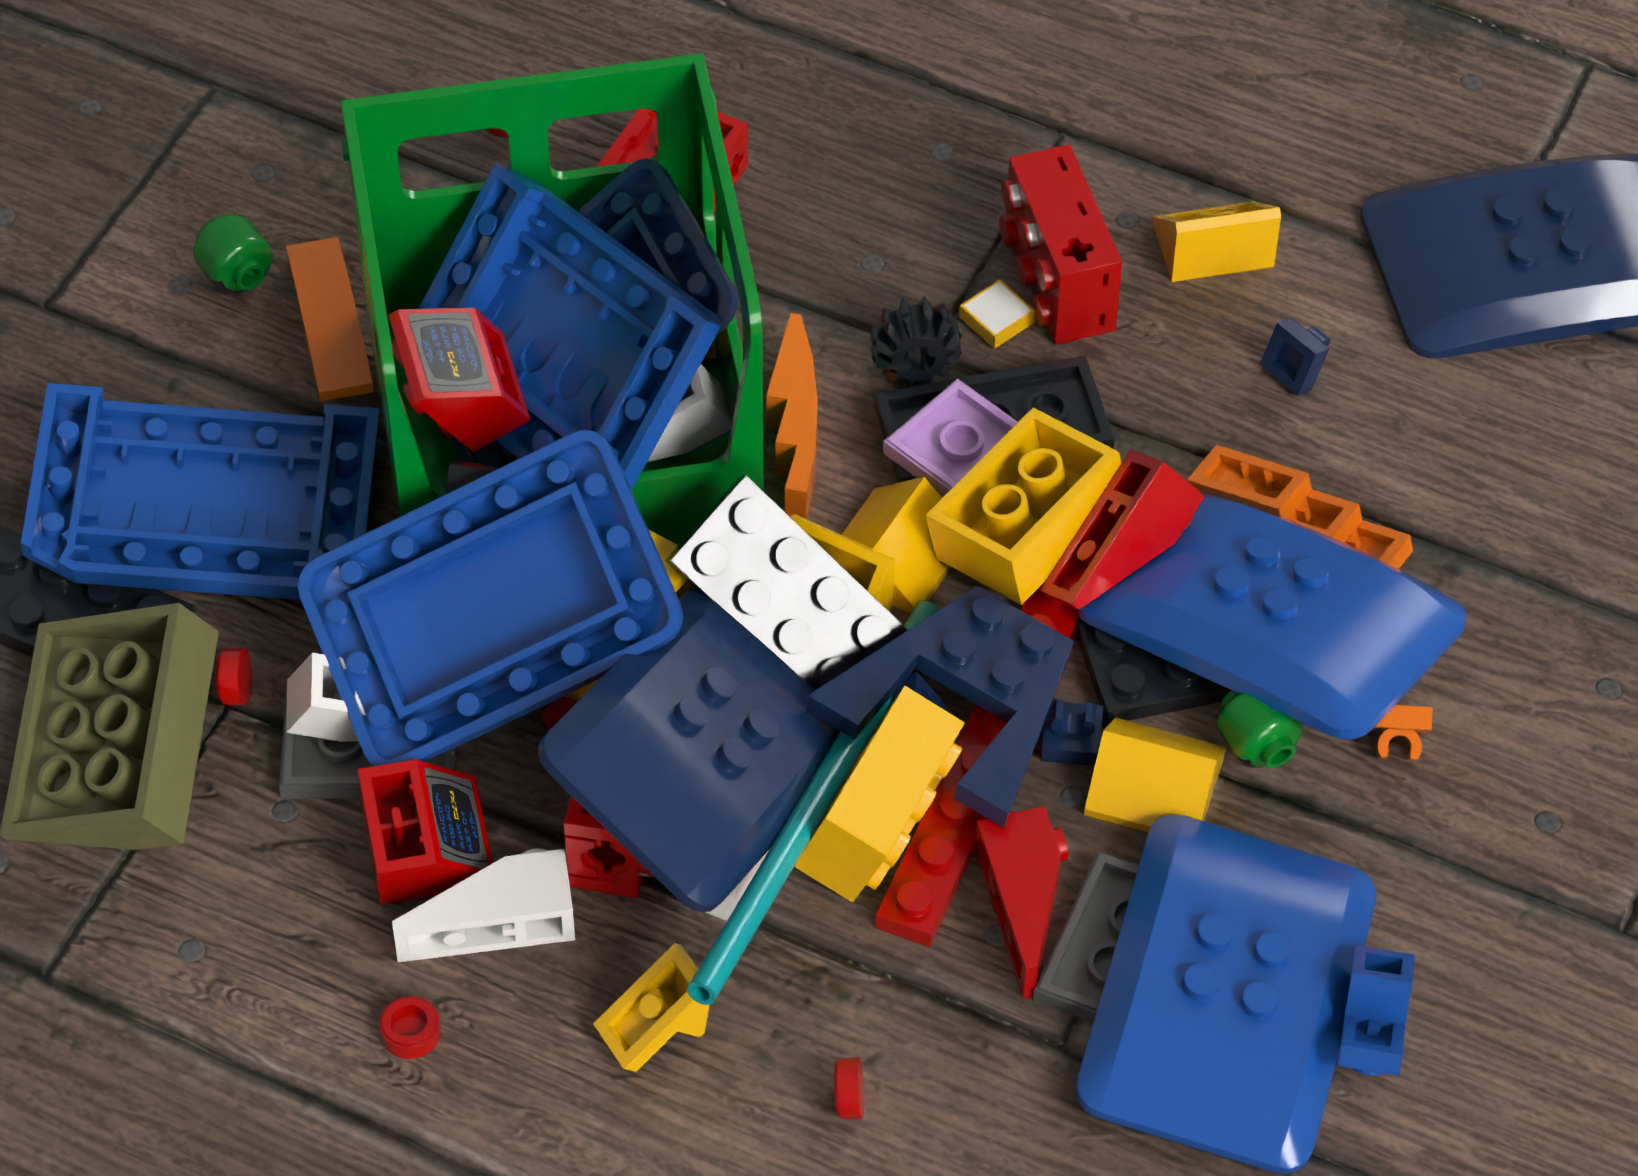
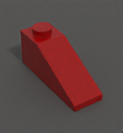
[1040,450,1205,610]
[975,806,1068,999]

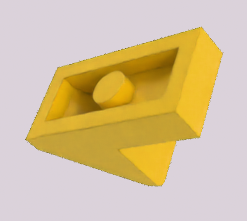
[593,943,710,1072]

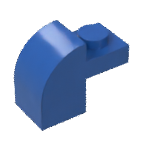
[1338,945,1415,1076]

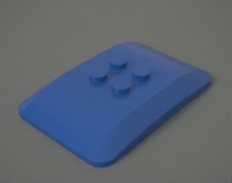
[298,430,683,766]
[1076,492,1466,739]
[1075,814,1376,1174]

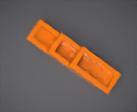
[286,237,374,402]
[766,313,818,520]
[1187,445,1413,569]

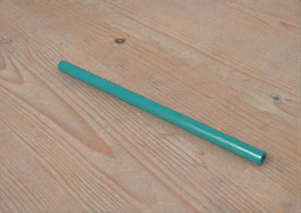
[687,601,939,1005]

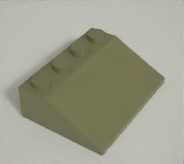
[0,603,219,850]

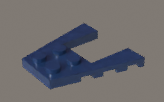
[806,586,1074,828]

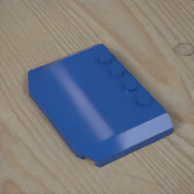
[418,163,722,490]
[21,383,380,600]

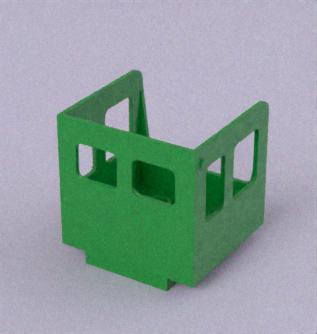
[340,53,764,545]

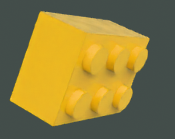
[926,407,1122,605]
[794,686,964,903]

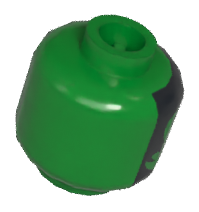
[193,214,273,294]
[1217,691,1303,769]

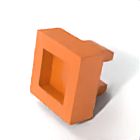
[1372,705,1433,760]

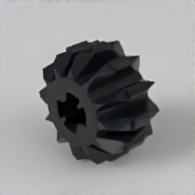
[870,295,962,388]

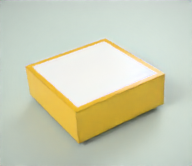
[959,280,1035,349]

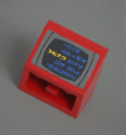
[389,308,531,452]
[358,759,493,905]

